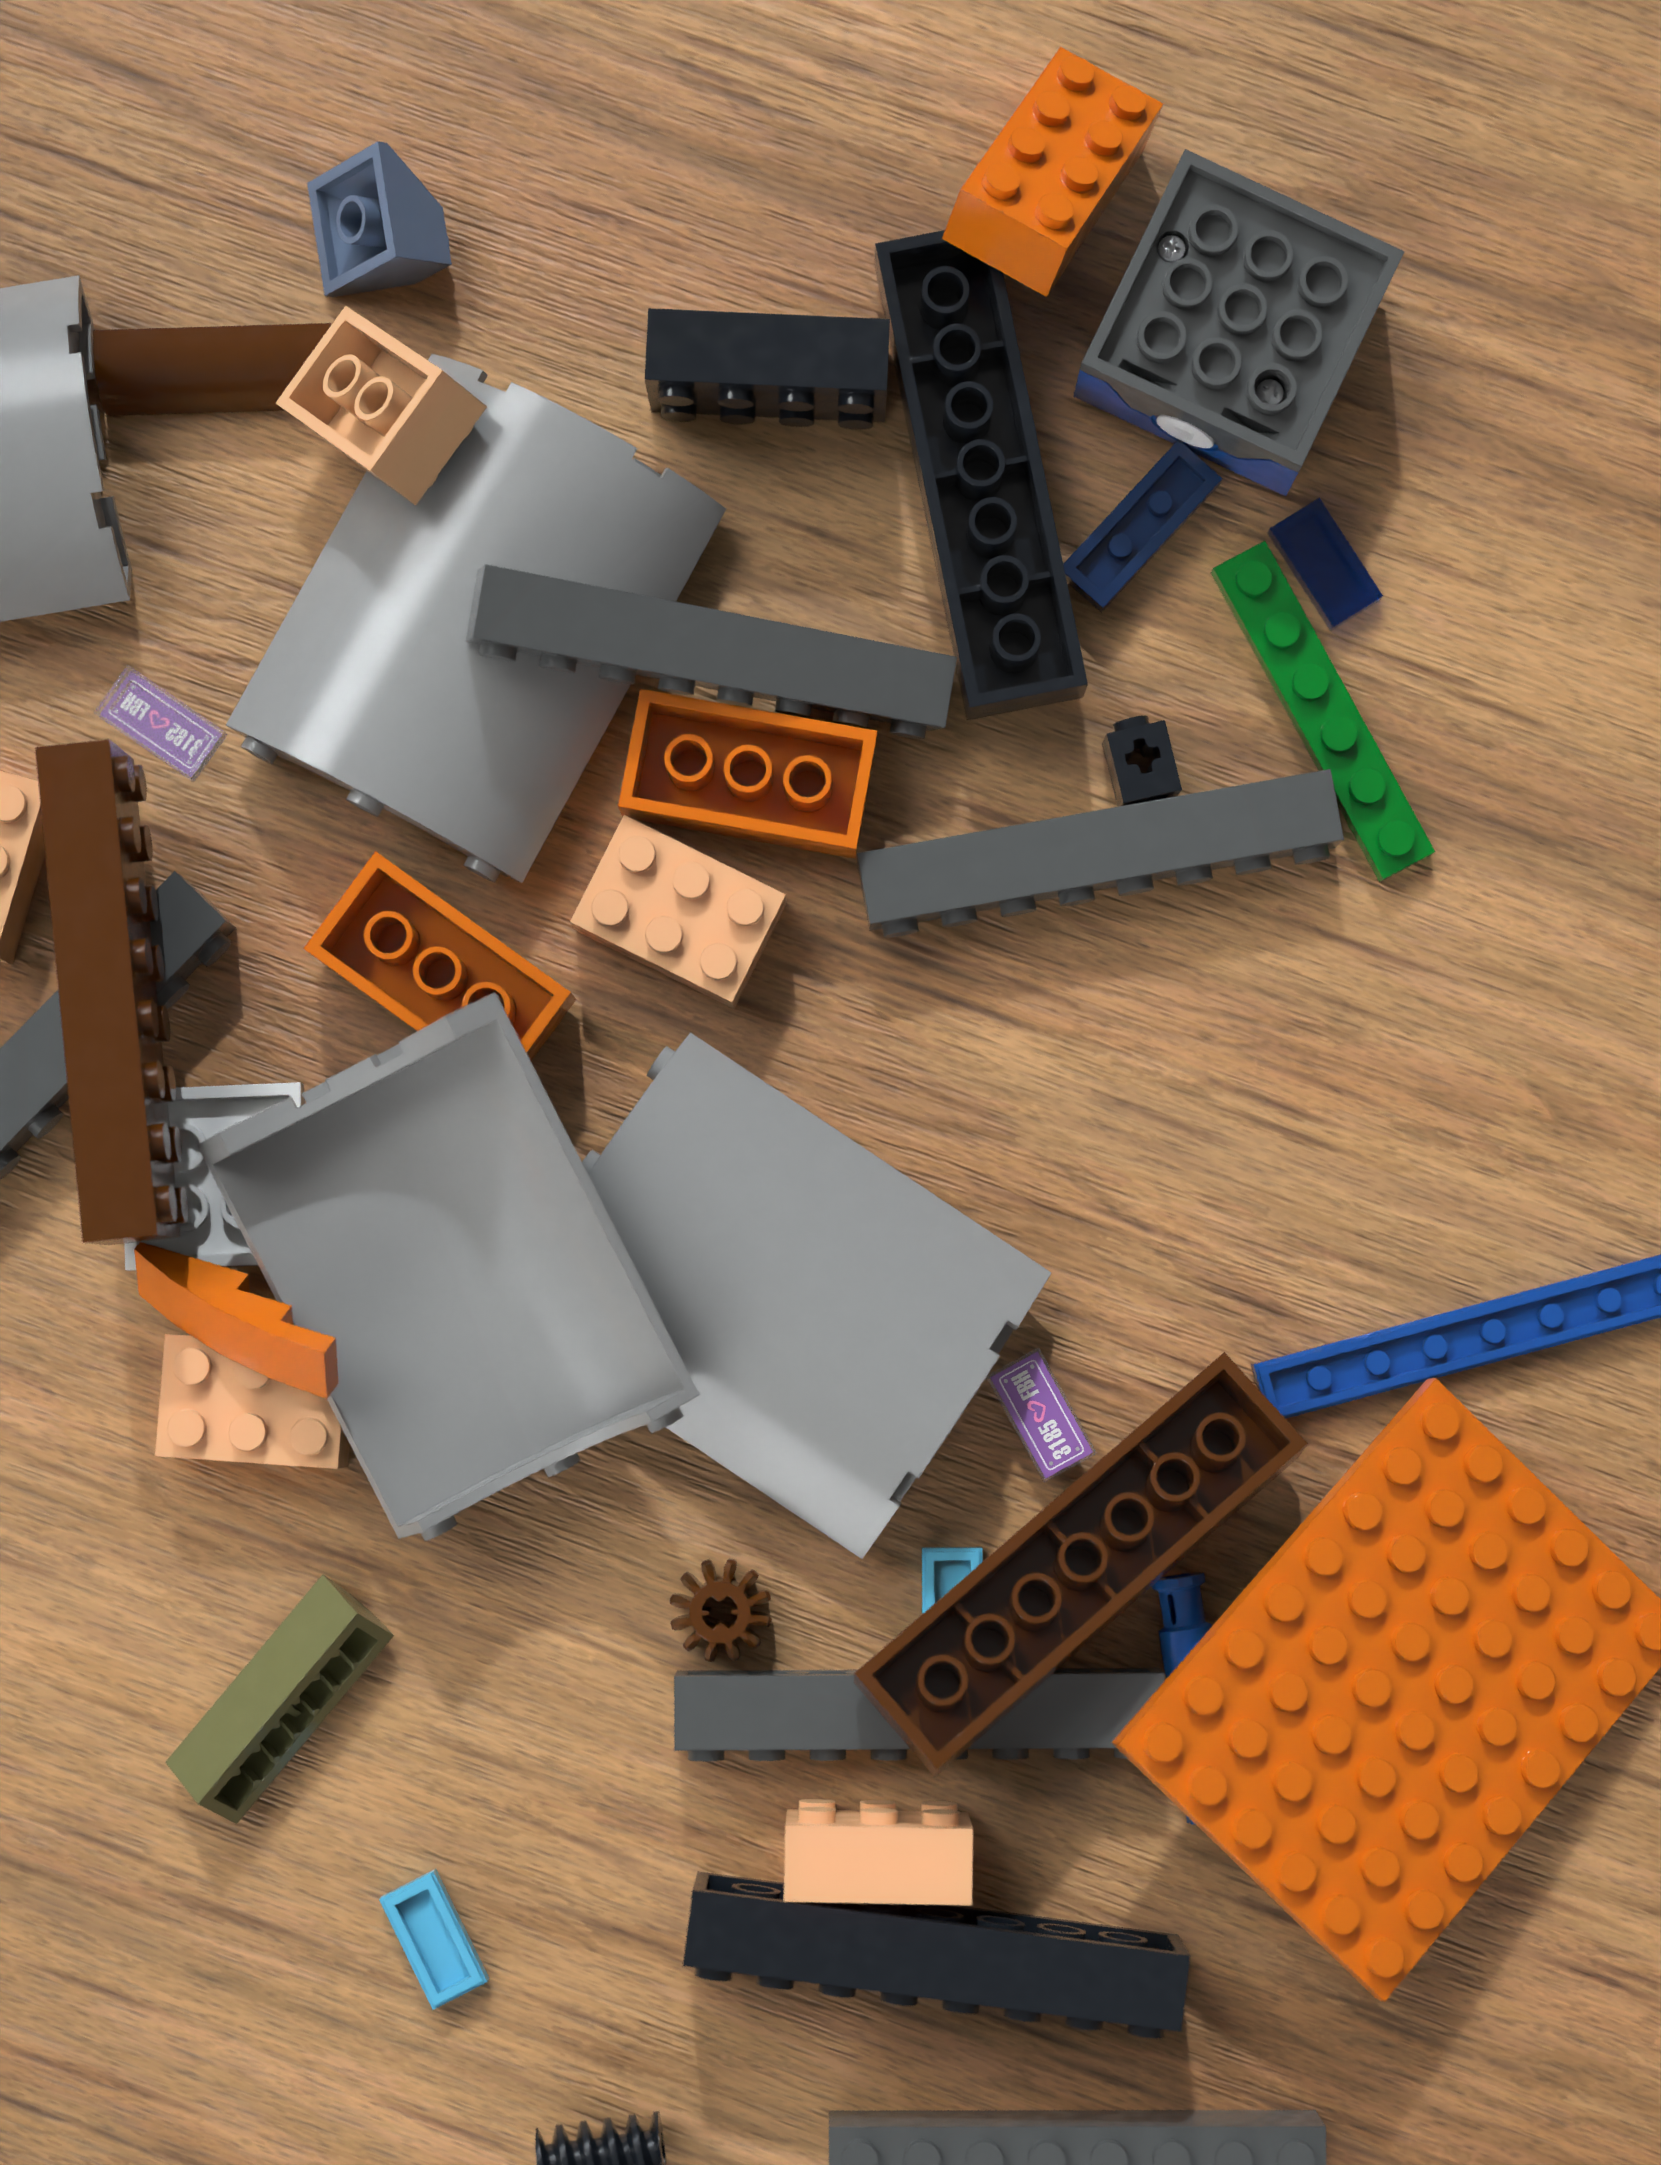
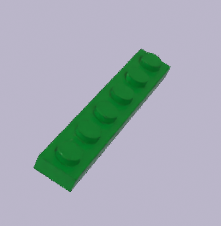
[1211,541,1435,883]

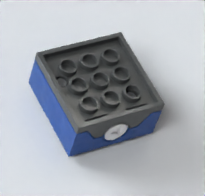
[1073,149,1405,496]

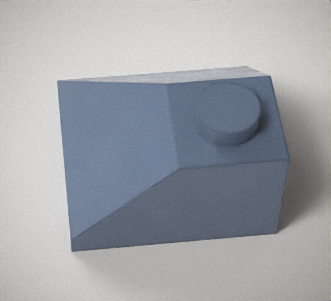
[307,141,452,297]

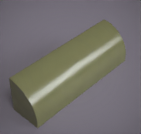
[165,1575,394,1824]

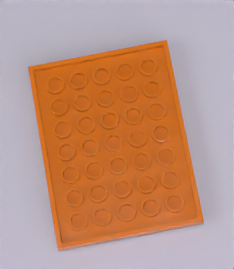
[1111,1378,1661,2002]

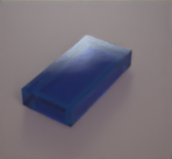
[1267,498,1383,631]

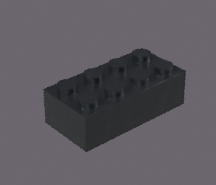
[645,308,890,430]

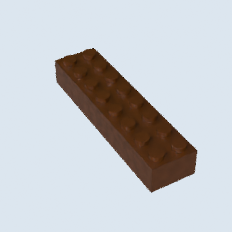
[35,739,188,1245]
[854,1352,1308,1777]

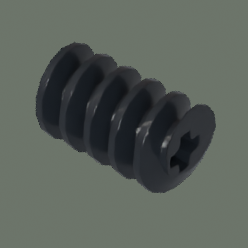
[535,2111,666,2165]

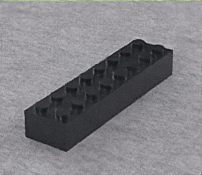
[874,230,1088,721]
[683,1871,1190,2039]

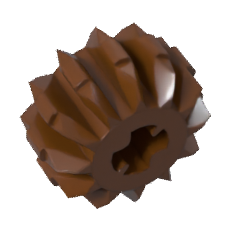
[670,1558,772,1662]

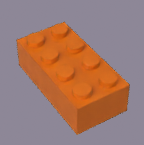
[942,47,1163,297]
[618,689,878,859]
[303,851,577,1061]

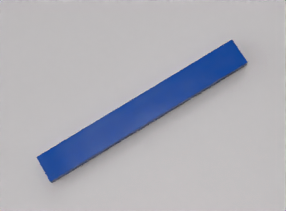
[1251,1254,1661,1419]

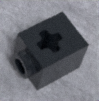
[1102,715,1182,807]

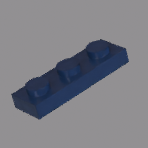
[1063,439,1222,613]

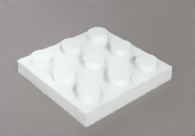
[124,1082,305,1271]

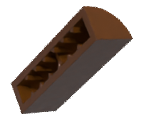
[93,323,331,416]

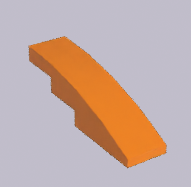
[134,1242,339,1399]

